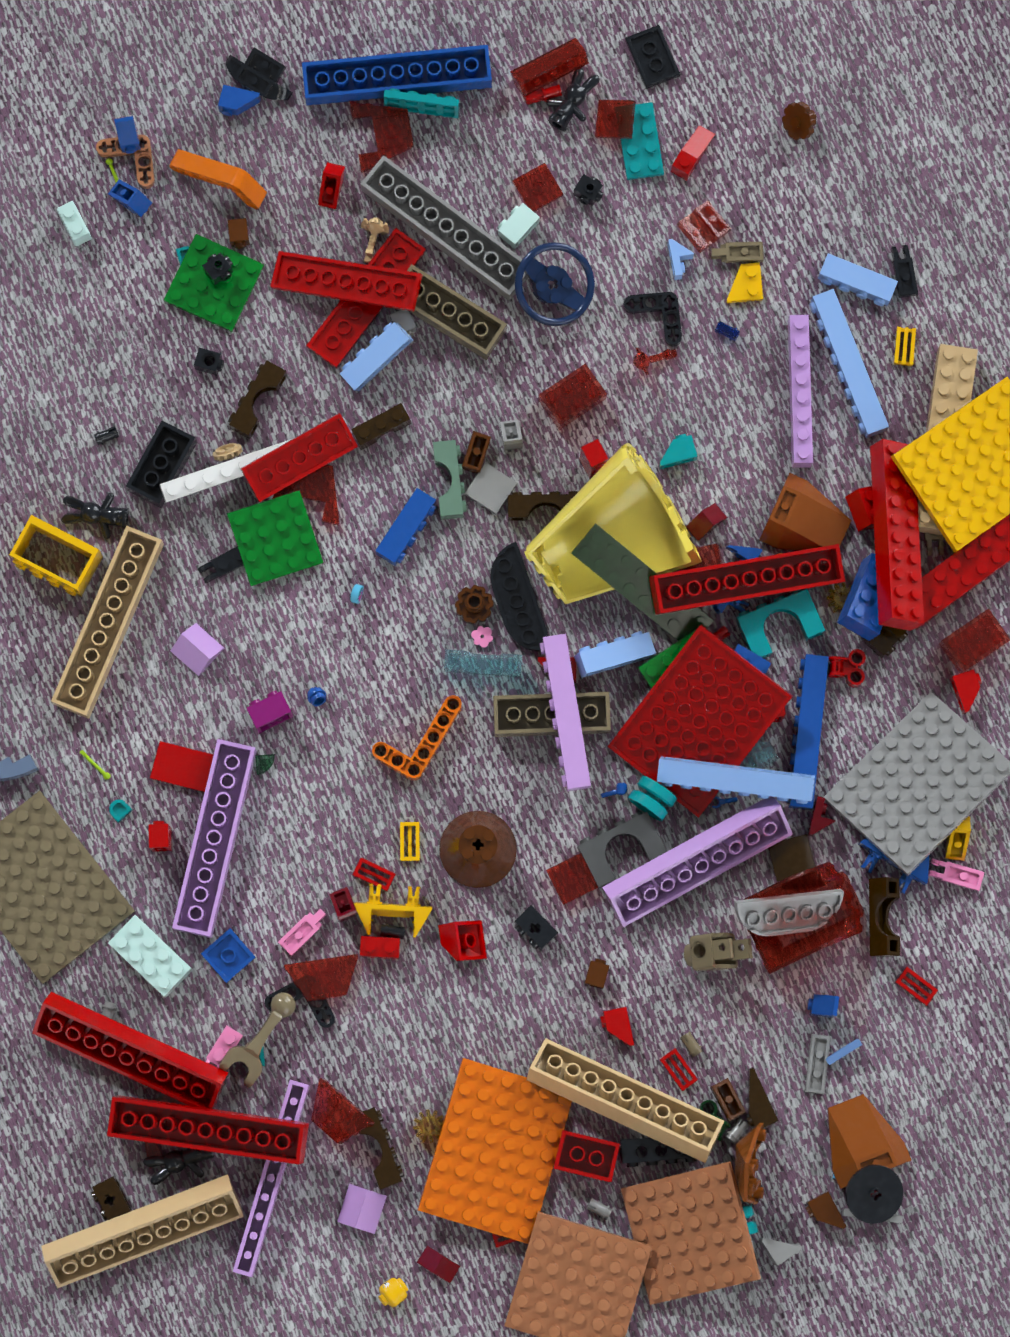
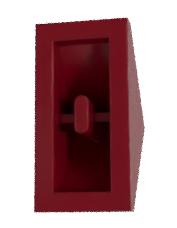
[686,503,727,541]
[329,887,359,922]
[417,1246,460,1283]

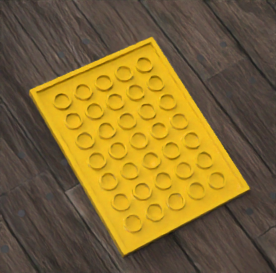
[891,376,1010,552]

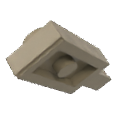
[711,242,764,263]

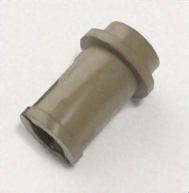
[680,1031,702,1057]

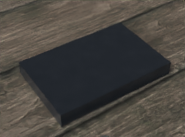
[625,25,680,89]

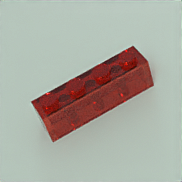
[510,38,589,97]

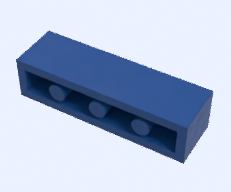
[375,488,437,566]

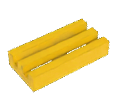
[894,326,916,366]
[400,822,420,861]

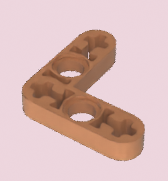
[96,135,155,189]

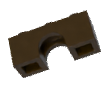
[351,403,411,450]

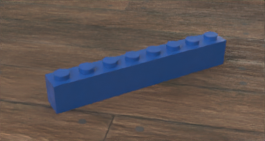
[785,654,829,810]

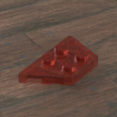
[283,954,358,1002]
[311,1078,375,1144]

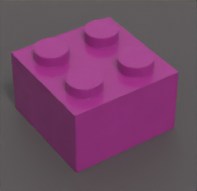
[246,691,293,734]

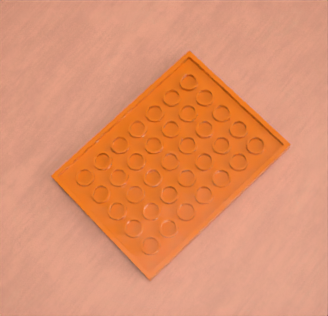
[417,1058,572,1244]

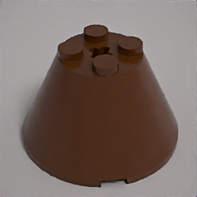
[439,811,517,888]

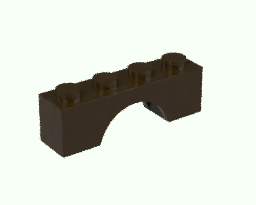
[228,360,287,439]
[508,491,579,521]
[869,877,900,957]
[352,1107,404,1190]

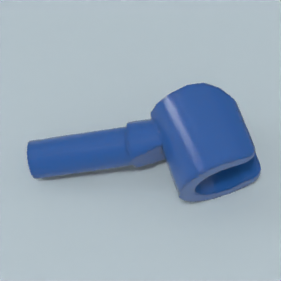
[601,783,627,798]
[712,797,738,809]

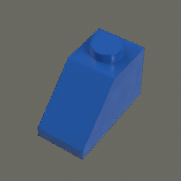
[218,85,261,116]
[114,116,140,154]
[108,179,152,217]
[807,994,839,1018]

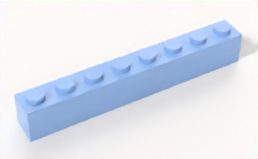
[809,289,889,438]
[657,756,815,804]

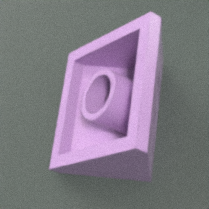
[170,623,224,676]
[337,1184,387,1234]

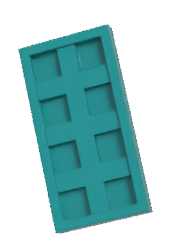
[384,88,459,119]
[615,102,664,180]

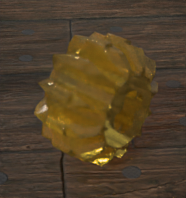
[826,582,852,613]
[413,1109,444,1143]

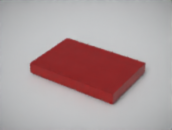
[150,741,214,793]

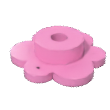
[471,626,493,648]

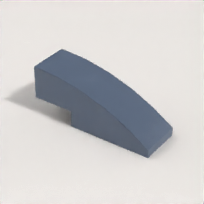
[0,754,39,781]

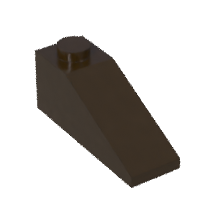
[746,1067,779,1129]

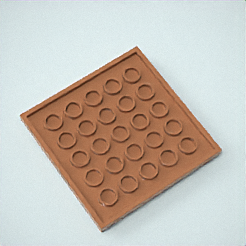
[621,1161,761,1305]
[504,1211,652,1337]

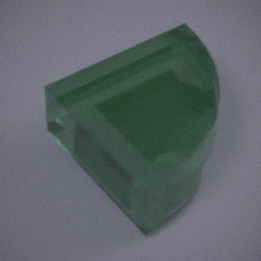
[255,754,275,775]

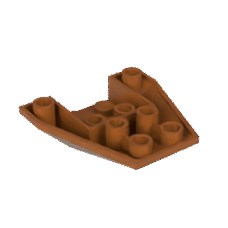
[759,473,852,551]
[827,1094,911,1189]
[735,1123,767,1205]

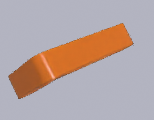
[169,149,267,210]
[372,695,462,781]

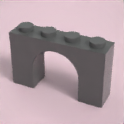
[577,811,667,889]

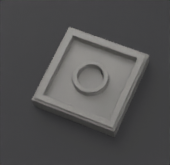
[465,463,517,515]

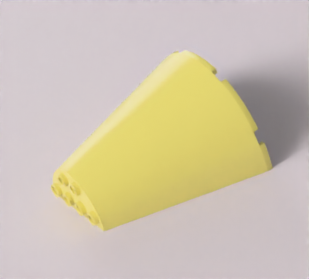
[524,443,702,604]

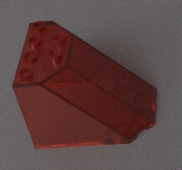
[743,862,864,974]

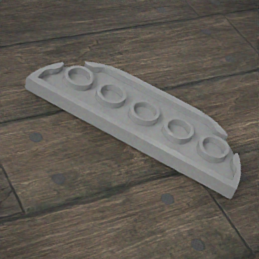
[734,889,844,936]

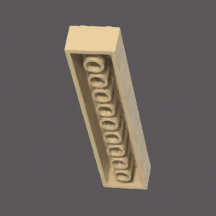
[917,344,978,535]
[51,526,164,719]
[527,1038,724,1163]
[41,1174,244,1288]

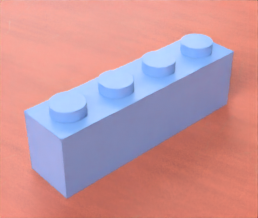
[818,253,898,306]
[340,322,413,391]
[574,631,656,678]

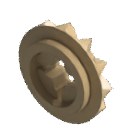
[212,443,243,461]

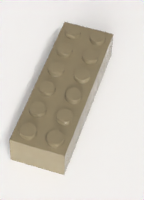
[407,264,507,360]
[493,692,611,737]

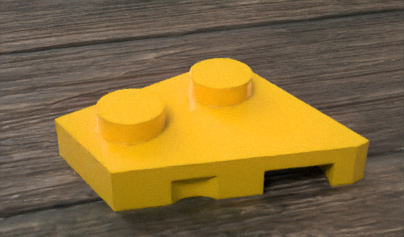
[727,262,763,303]

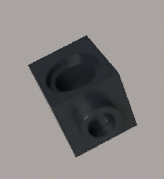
[194,347,224,376]

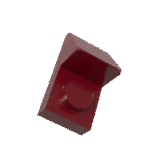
[807,796,836,836]

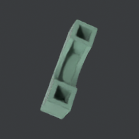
[433,440,467,520]

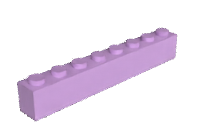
[788,315,813,468]
[540,634,591,791]

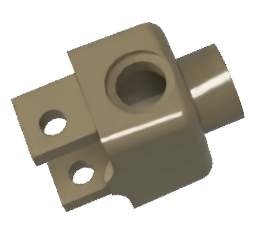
[684,933,753,971]

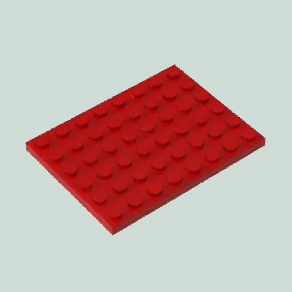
[607,625,793,818]

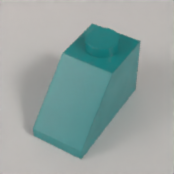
[659,434,698,470]

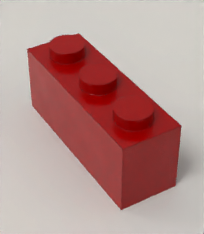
[579,439,609,479]

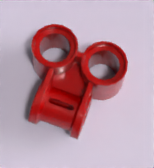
[827,649,866,688]

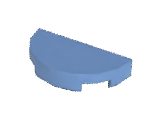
[826,1039,862,1065]

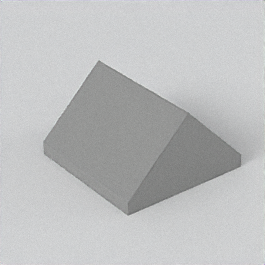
[759,1237,802,1266]

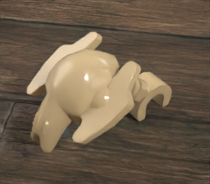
[361,217,389,263]

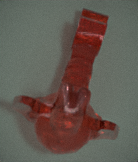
[633,347,678,375]

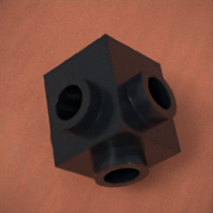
[573,174,604,206]
[202,252,233,285]

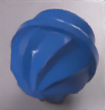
[307,686,326,706]

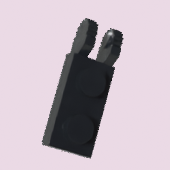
[891,245,918,298]
[198,546,243,583]

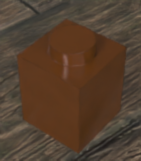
[227,218,250,249]
[584,958,609,989]

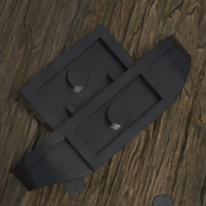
[225,47,293,101]

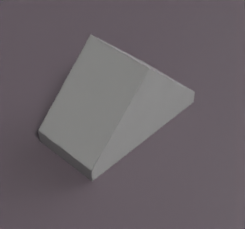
[500,420,523,451]

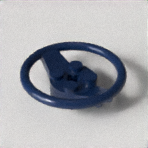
[515,242,595,326]

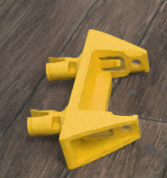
[354,884,433,937]

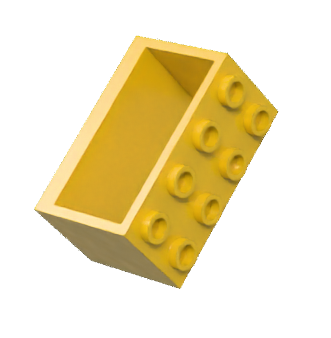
[9,515,103,597]

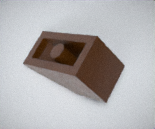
[805,1191,847,1229]

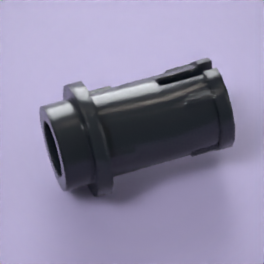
[94,426,119,445]
[380,923,405,939]

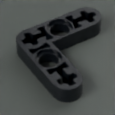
[623,292,682,347]
[265,975,335,1028]

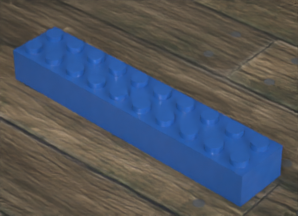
[302,45,492,106]

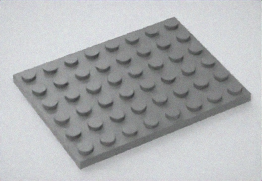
[824,692,1010,876]

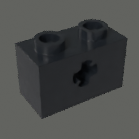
[514,905,558,950]

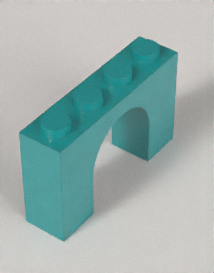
[736,589,826,658]

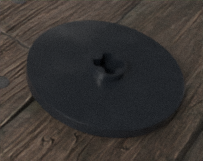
[845,1164,903,1224]

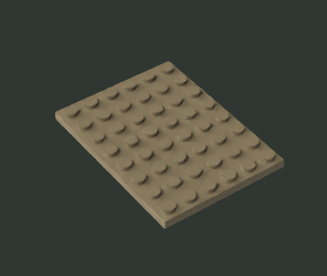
[0,790,136,984]

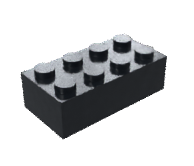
[126,421,197,508]

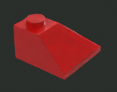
[438,920,487,961]

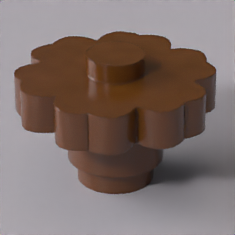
[782,101,817,140]
[455,585,494,625]

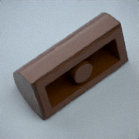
[462,431,491,473]
[710,1078,746,1122]

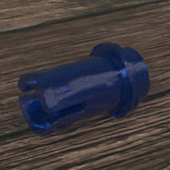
[715,321,740,341]

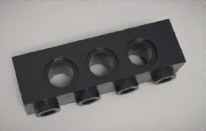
[620,1137,697,1167]

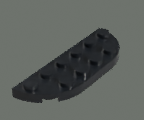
[490,542,549,651]

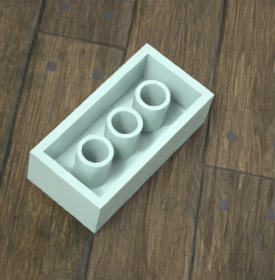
[108,915,193,998]

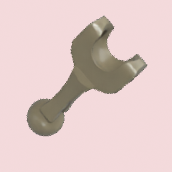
[219,992,296,1088]

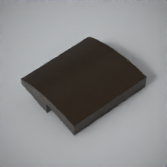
[768,834,817,882]

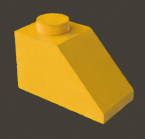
[945,816,971,861]

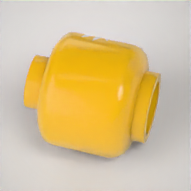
[378,1278,408,1307]

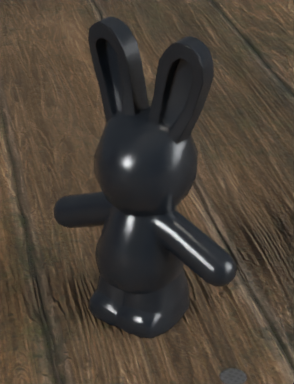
[546,67,600,132]
[61,493,129,539]
[143,1147,215,1185]

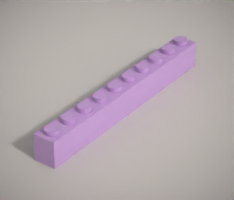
[233,1080,310,1277]

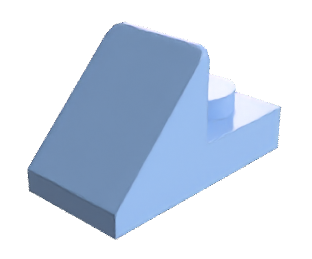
[667,239,694,280]

